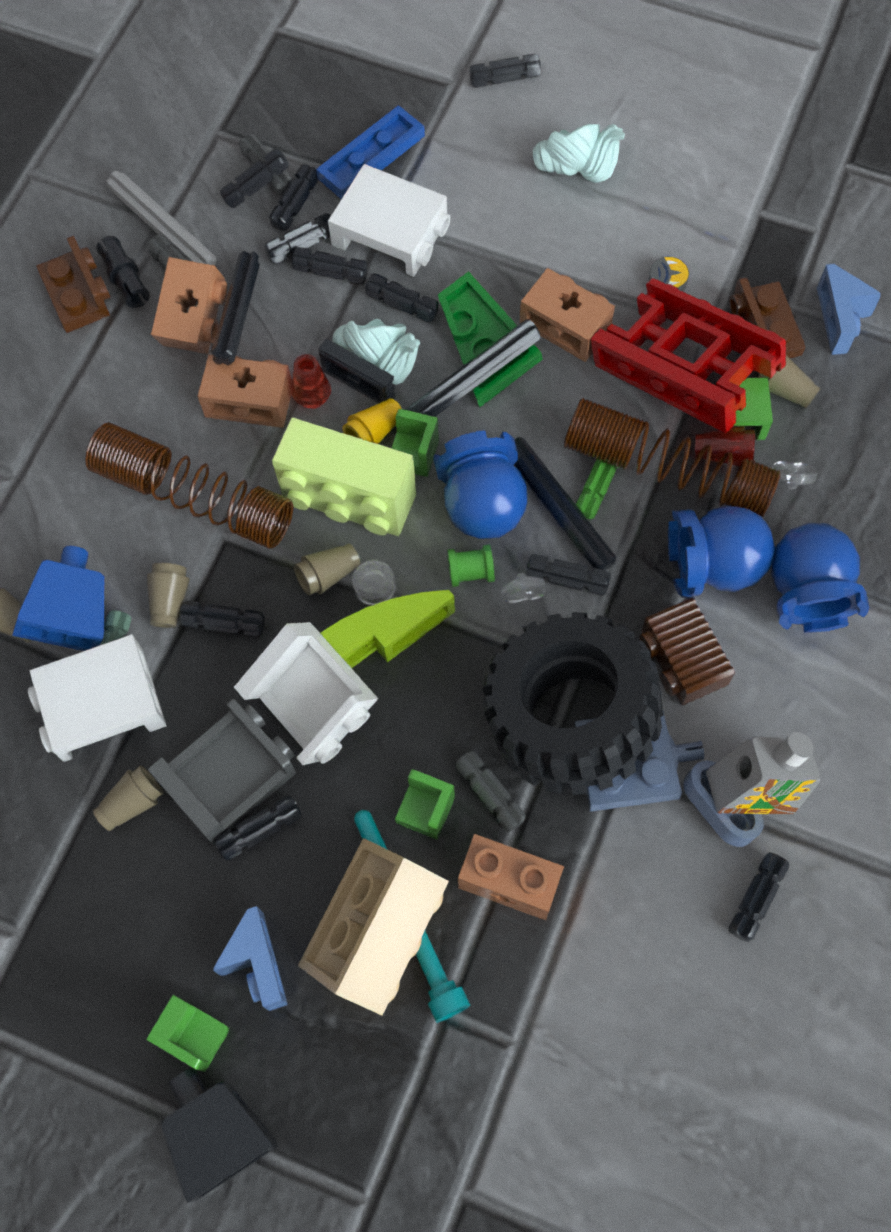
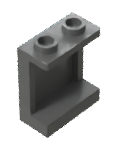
[148,699,296,846]

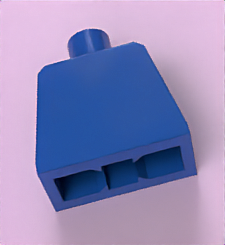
[12,546,105,651]

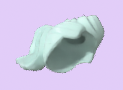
[533,124,625,183]
[332,319,420,385]

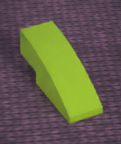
[320,590,455,669]

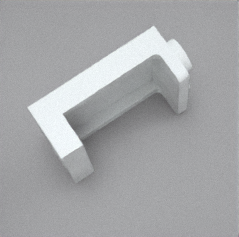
[328,164,450,277]
[234,622,378,765]
[28,634,167,762]

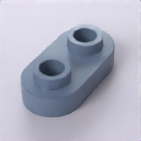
[683,760,764,847]

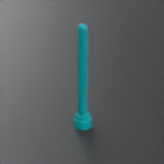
[354,810,471,1023]

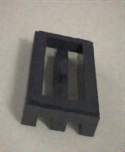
[318,338,396,403]

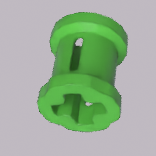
[447,544,495,587]

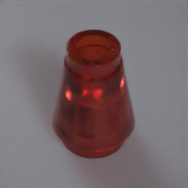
[291,354,331,409]
[695,426,755,466]

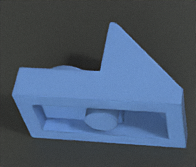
[817,264,881,355]
[213,906,288,1011]

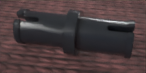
[96,236,150,308]

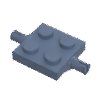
[574,711,704,812]

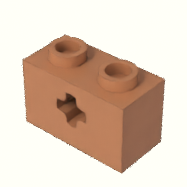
[151,257,227,354]
[520,268,615,362]
[197,355,293,428]
[458,834,564,920]

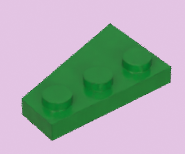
[438,271,543,408]

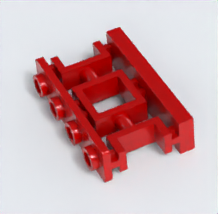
[590,278,786,433]

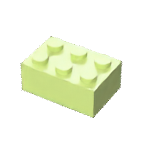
[272,417,416,537]

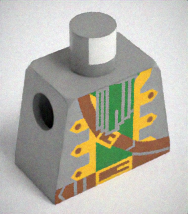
[706,732,820,814]

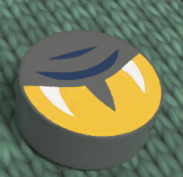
[648,256,689,291]

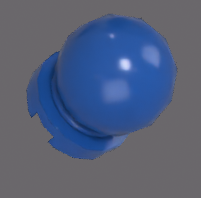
[433,430,527,539]
[668,505,776,598]
[771,523,870,633]

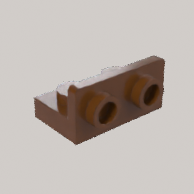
[36,235,111,333]
[729,277,806,358]

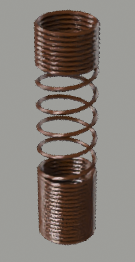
[563,398,781,517]
[85,422,294,549]

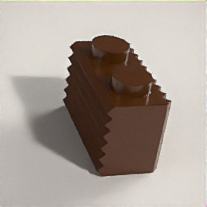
[639,598,735,706]

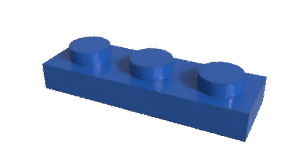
[316,105,425,199]

